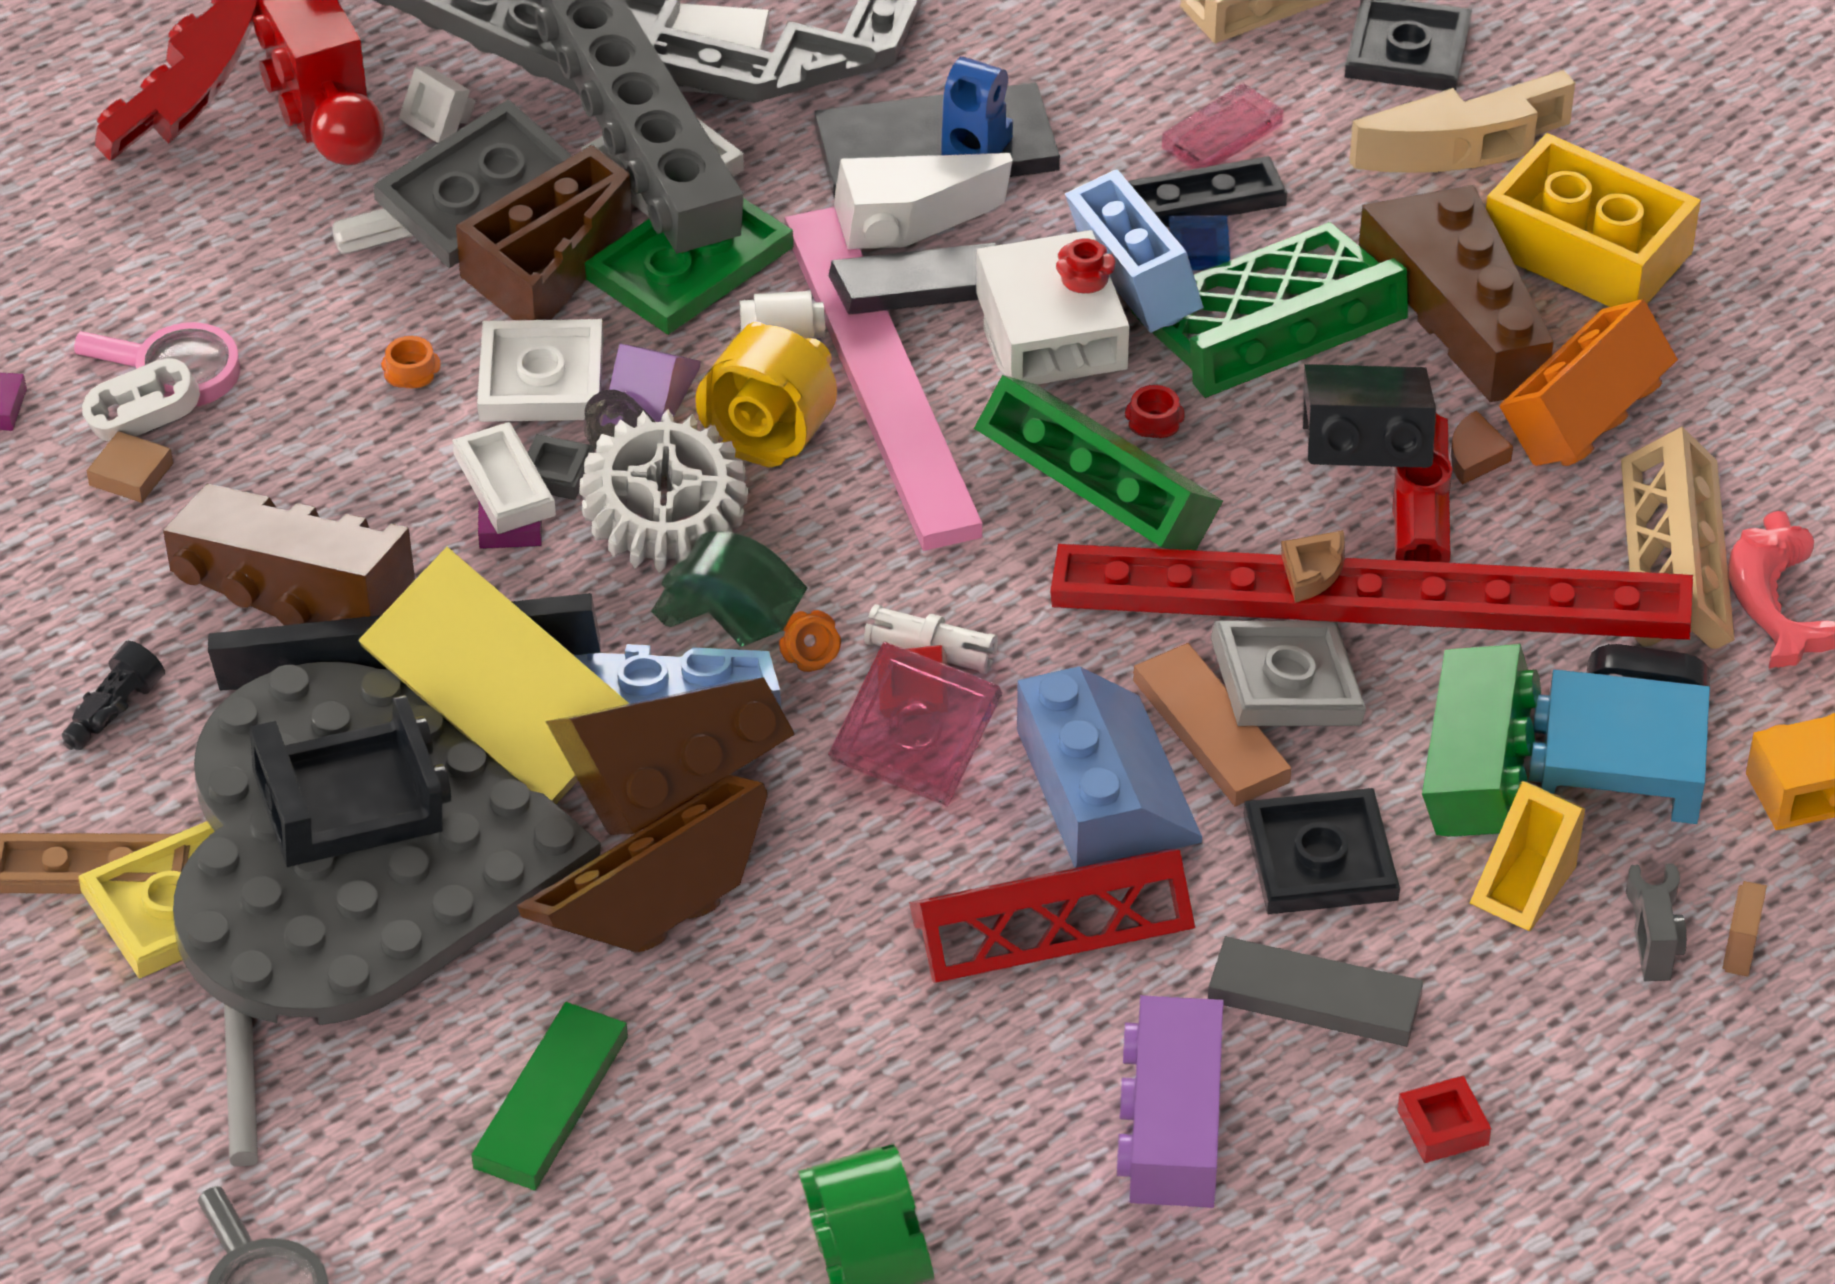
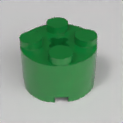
[798,1144,935,1284]

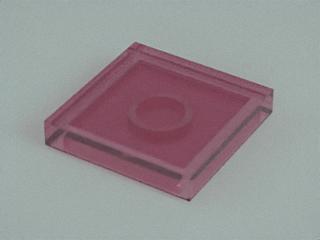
[828,641,1003,807]

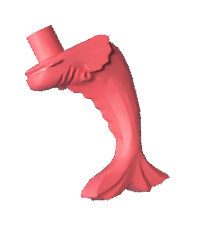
[1728,511,1835,669]

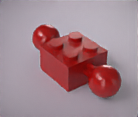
[253,0,385,166]

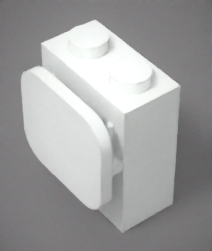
[976,230,1129,385]

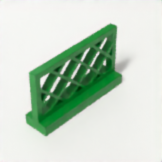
[1130,222,1408,398]

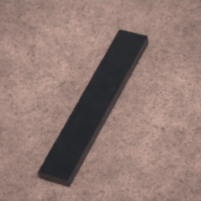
[208,593,601,691]

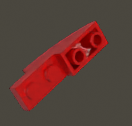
[95,0,258,161]

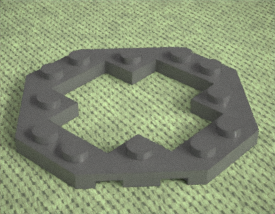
[625,0,923,103]

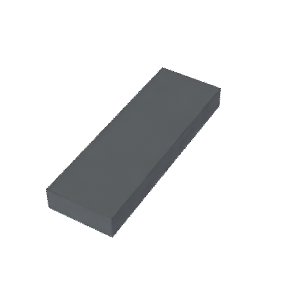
[1208,936,1424,1047]

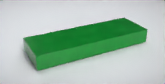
[471,1001,628,1191]

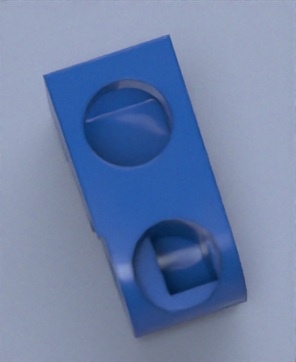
[941,56,1013,155]

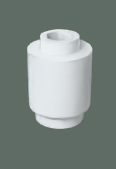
[739,291,825,339]

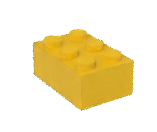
[1486,133,1701,307]

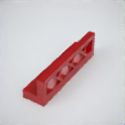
[909,849,1196,983]

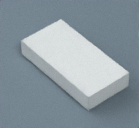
[452,422,556,534]

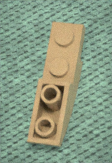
[1349,70,1576,173]

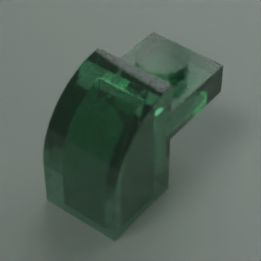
[651,531,808,647]

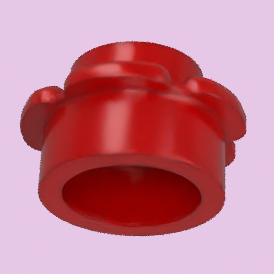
[1056,238,1115,294]
[1125,385,1185,438]

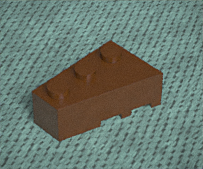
[456,145,632,320]
[545,677,795,835]

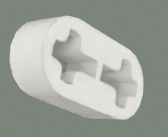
[82,358,200,441]

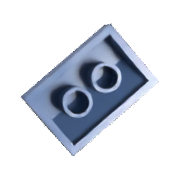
[1017,666,1202,868]

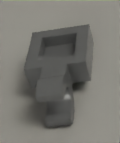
[1626,864,1687,981]

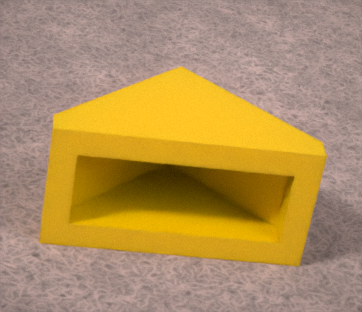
[1470,781,1585,931]

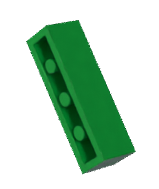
[974,375,1223,550]

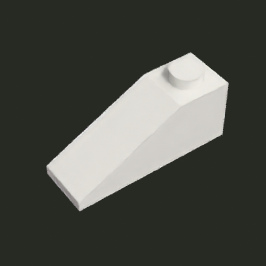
[834,153,1013,250]

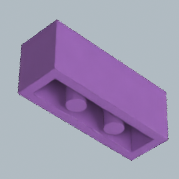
[1117,995,1223,1208]

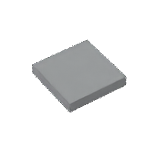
[1211,621,1366,726]

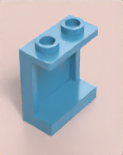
[1529,669,1710,824]

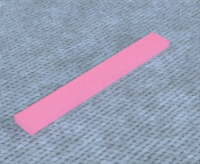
[785,207,982,551]

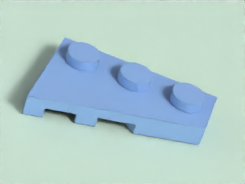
[574,644,781,707]

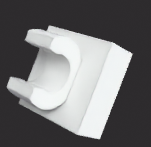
[398,66,476,143]

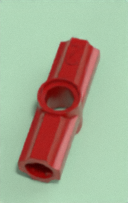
[1392,412,1452,563]

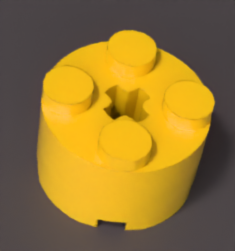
[695,322,837,468]

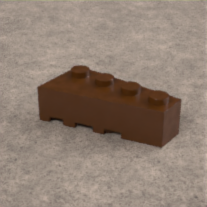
[1358,185,1554,402]
[163,483,415,625]

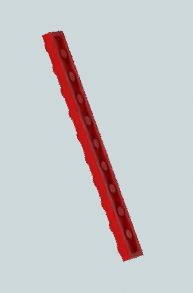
[1050,544,1693,640]

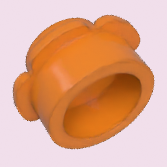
[381,336,441,388]
[779,610,841,672]

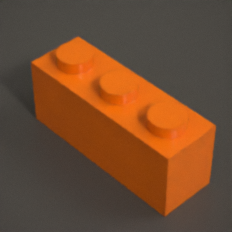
[1499,299,1678,466]

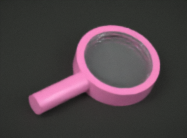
[74,322,240,407]

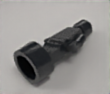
[62,640,165,750]

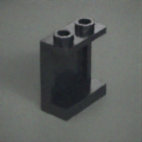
[1302,364,1436,468]
[250,695,452,867]

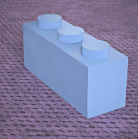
[1065,169,1204,333]

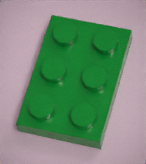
[585,198,794,335]

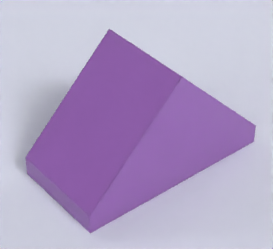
[601,343,700,436]

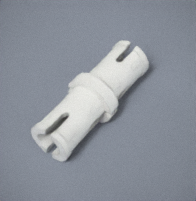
[864,604,998,674]

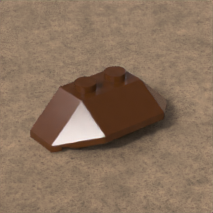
[517,775,768,952]

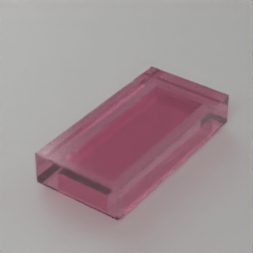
[1162,83,1283,169]

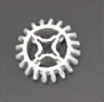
[579,409,748,574]

